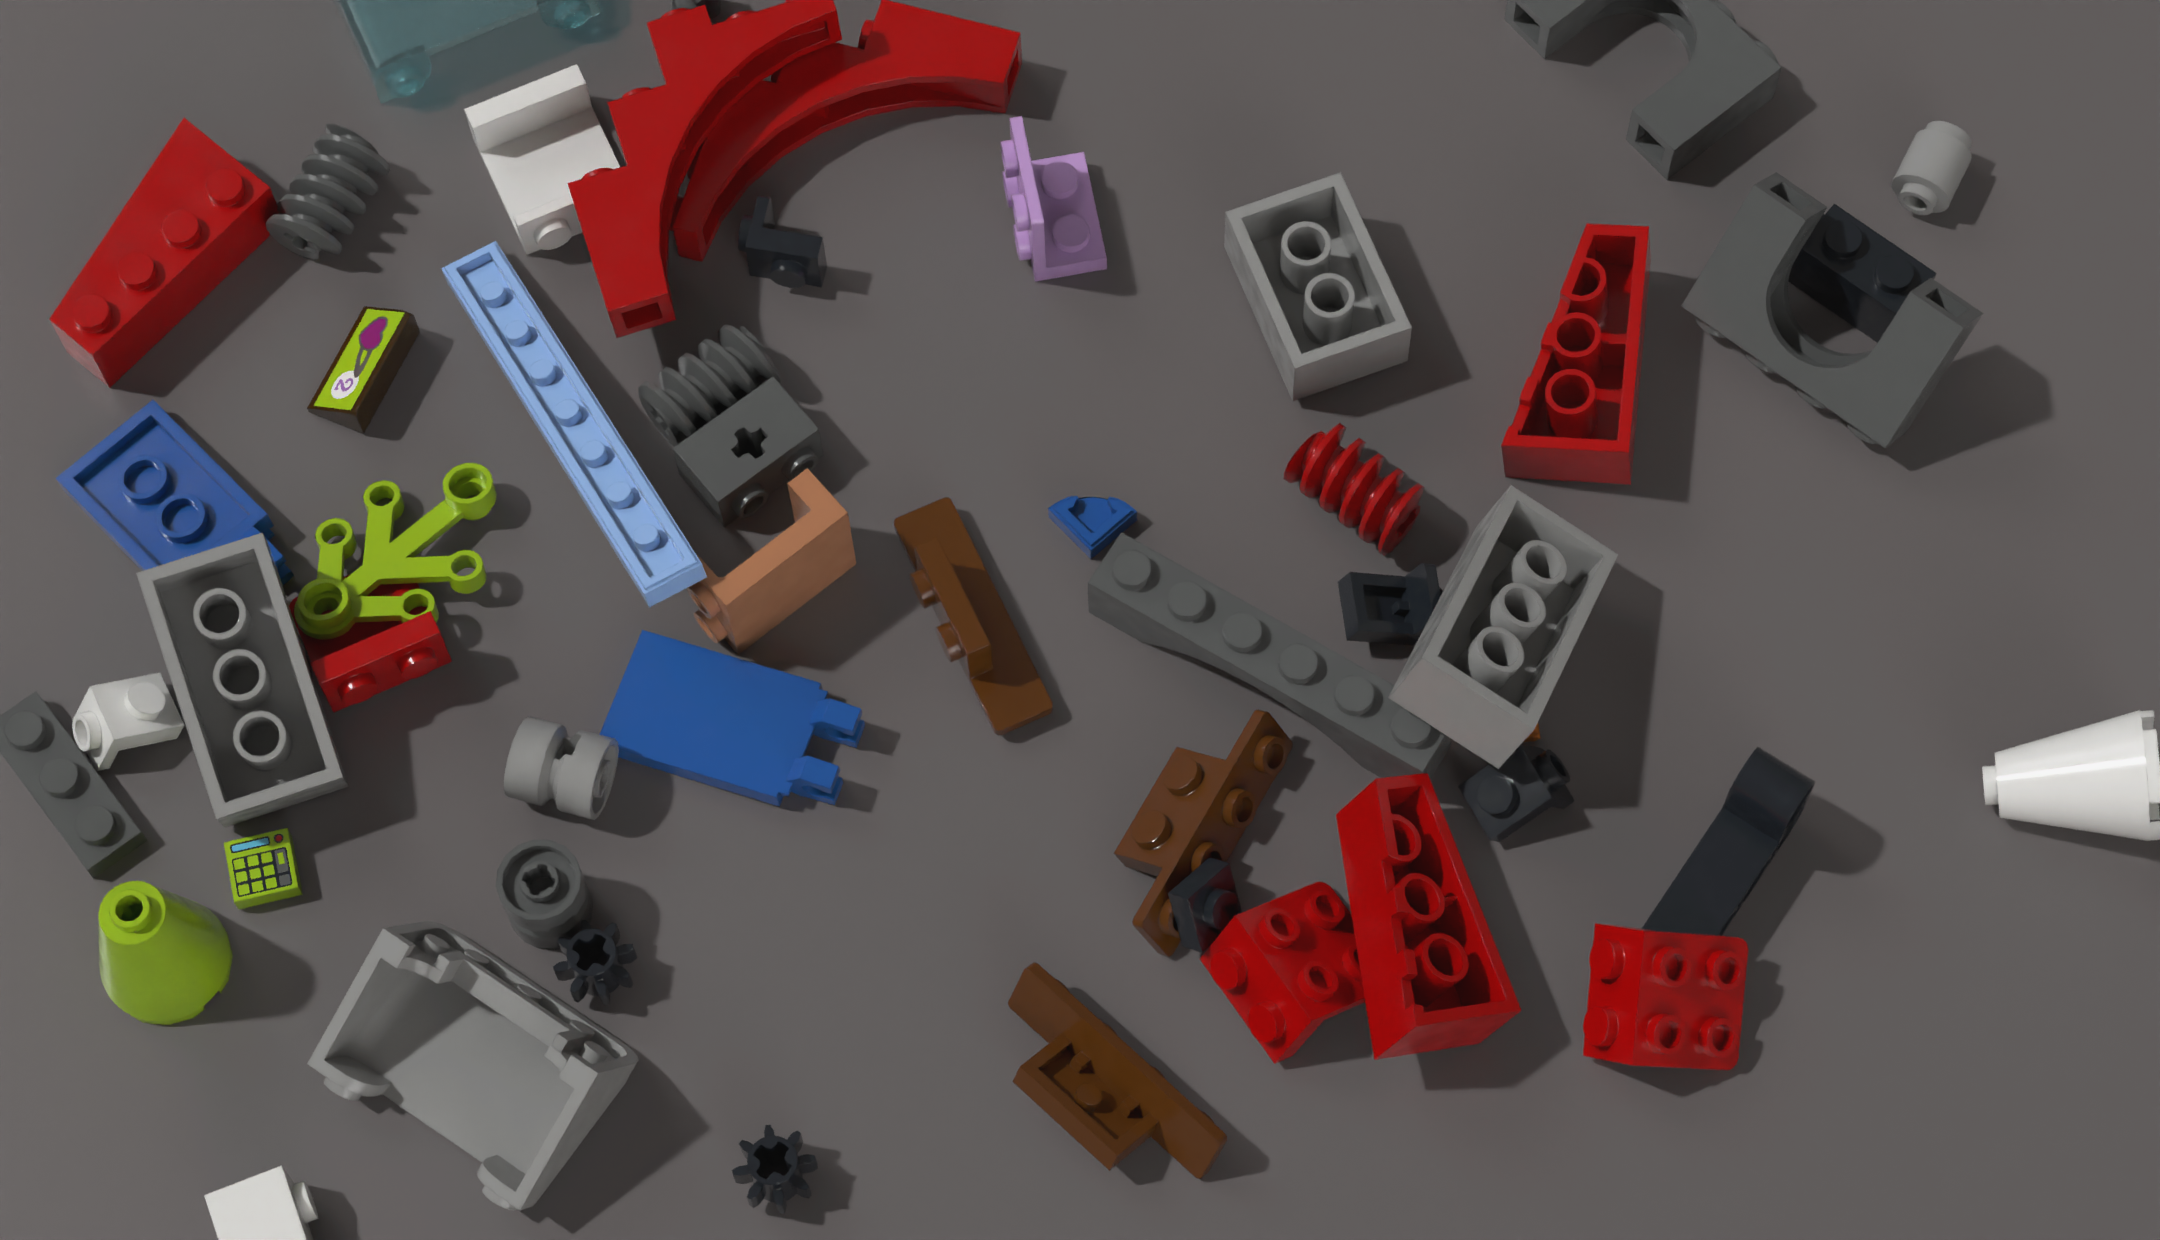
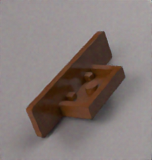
[894,497,1053,735]
[1114,709,1293,957]
[1008,962,1227,1179]

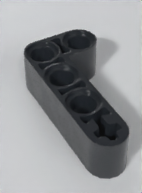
[1642,747,1815,936]

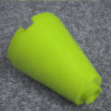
[98,881,233,1025]

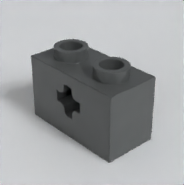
[673,377,824,527]

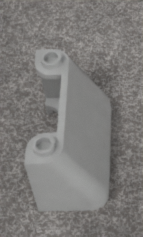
[307,921,639,1210]

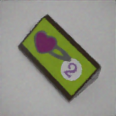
[307,306,420,434]

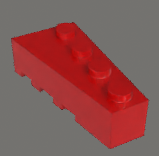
[49,118,279,388]
[1501,223,1651,485]
[1336,773,1522,1060]

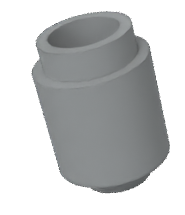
[1891,121,1972,215]

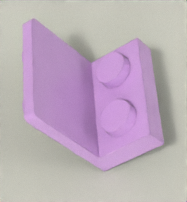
[1000,116,1107,282]

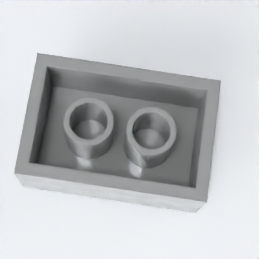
[1224,172,1412,401]

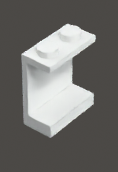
[464,64,620,255]

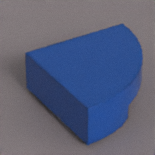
[1048,496,1137,559]

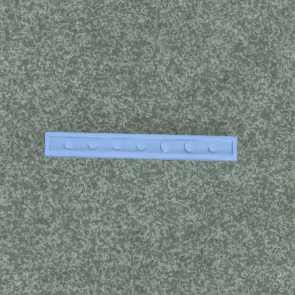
[441,241,707,607]

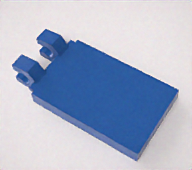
[56,400,294,586]
[600,630,865,807]

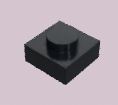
[1168,857,1242,952]

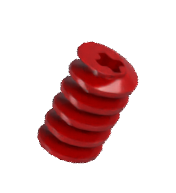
[1284,423,1425,556]

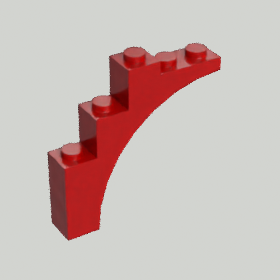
[568,0,842,338]
[669,0,1022,262]

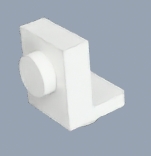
[72,673,184,771]

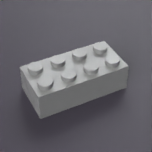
[1388,485,1618,769]
[136,533,349,828]

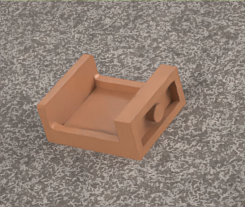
[687,468,856,655]

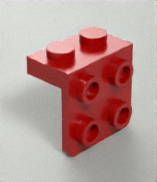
[289,574,452,713]
[1200,881,1365,1064]
[1583,923,1748,1070]

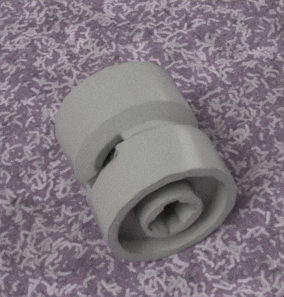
[504,716,619,820]

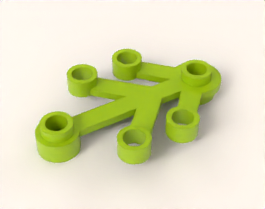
[294,463,497,640]

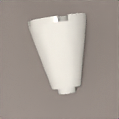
[1982,710,2160,841]

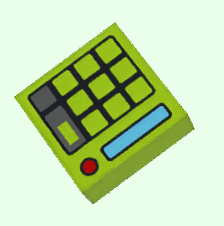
[224,828,303,910]

